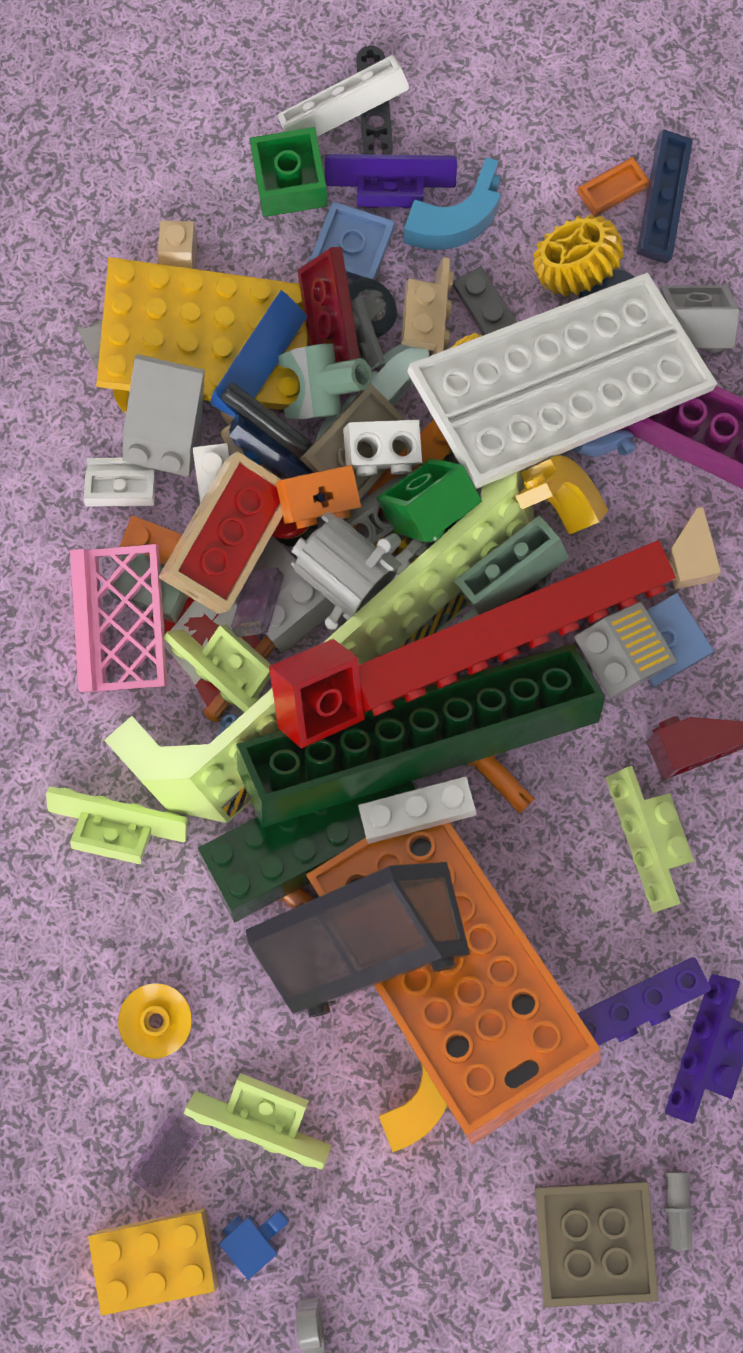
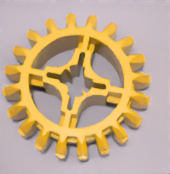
[533,214,624,297]

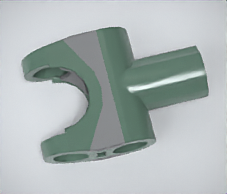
[278,344,372,419]

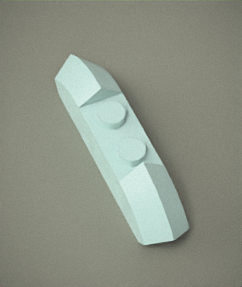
[316,344,429,440]

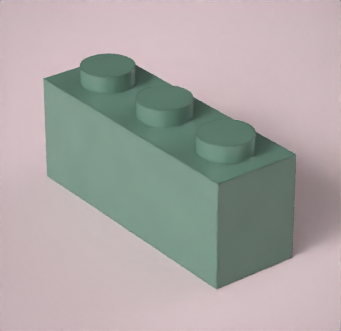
[454,515,569,615]

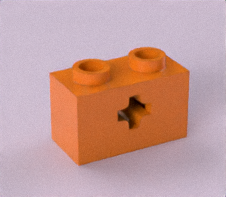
[276,465,361,529]

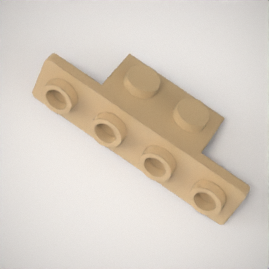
[401,257,454,356]

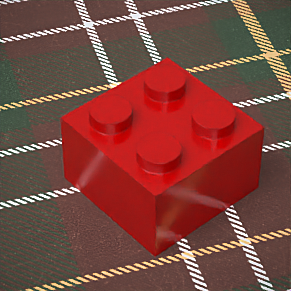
[269,639,365,748]

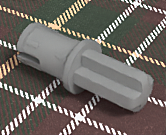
[664,1171,695,1250]

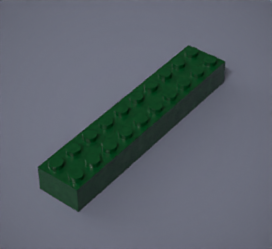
[236,644,605,828]

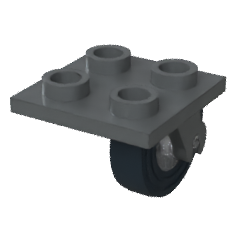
[348,278,397,371]

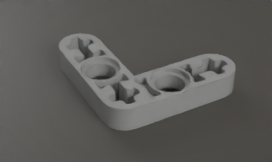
[296,1297,326,1353]

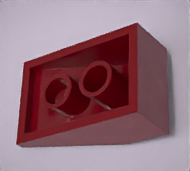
[646,716,743,781]

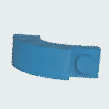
[403,157,502,250]

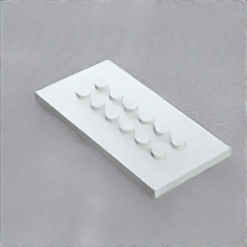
[407,272,717,489]

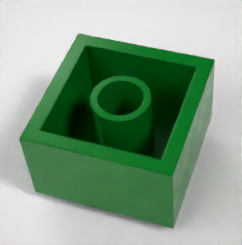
[249,127,328,217]
[376,458,482,543]

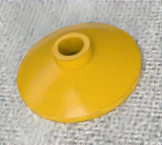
[118,984,192,1059]

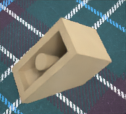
[158,220,198,269]
[667,507,721,590]

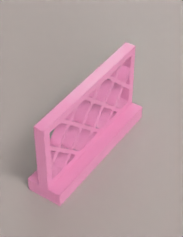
[70,544,168,692]

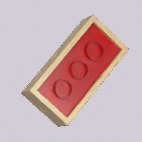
[158,451,283,614]

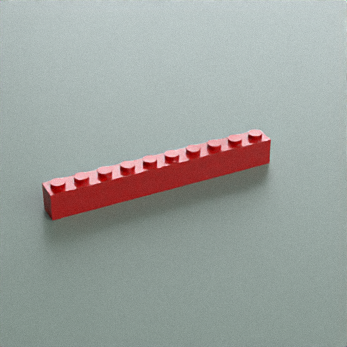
[359,540,676,716]

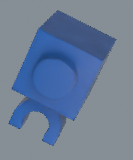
[219,1209,289,1280]

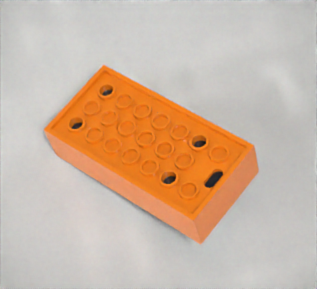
[306,822,601,1145]

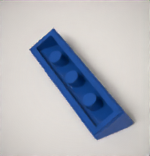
[210,290,307,418]

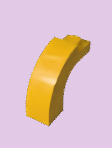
[516,455,609,535]
[379,1064,447,1152]

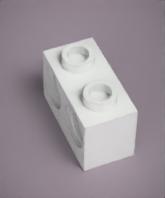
[343,420,422,476]

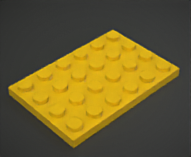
[96,257,307,410]

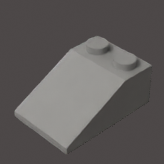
[122,354,205,477]
[236,536,335,654]

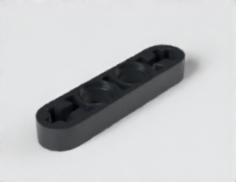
[356,45,393,155]

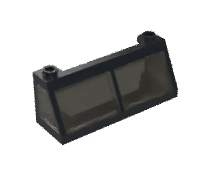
[245,862,470,1018]

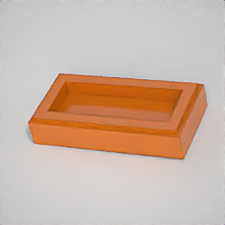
[577,157,650,217]

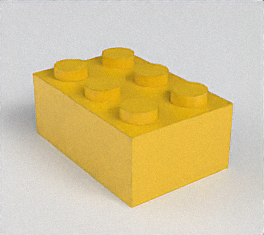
[88,1208,219,1316]

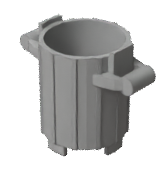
[290,512,403,630]

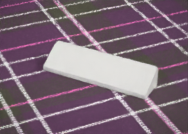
[277,55,409,137]

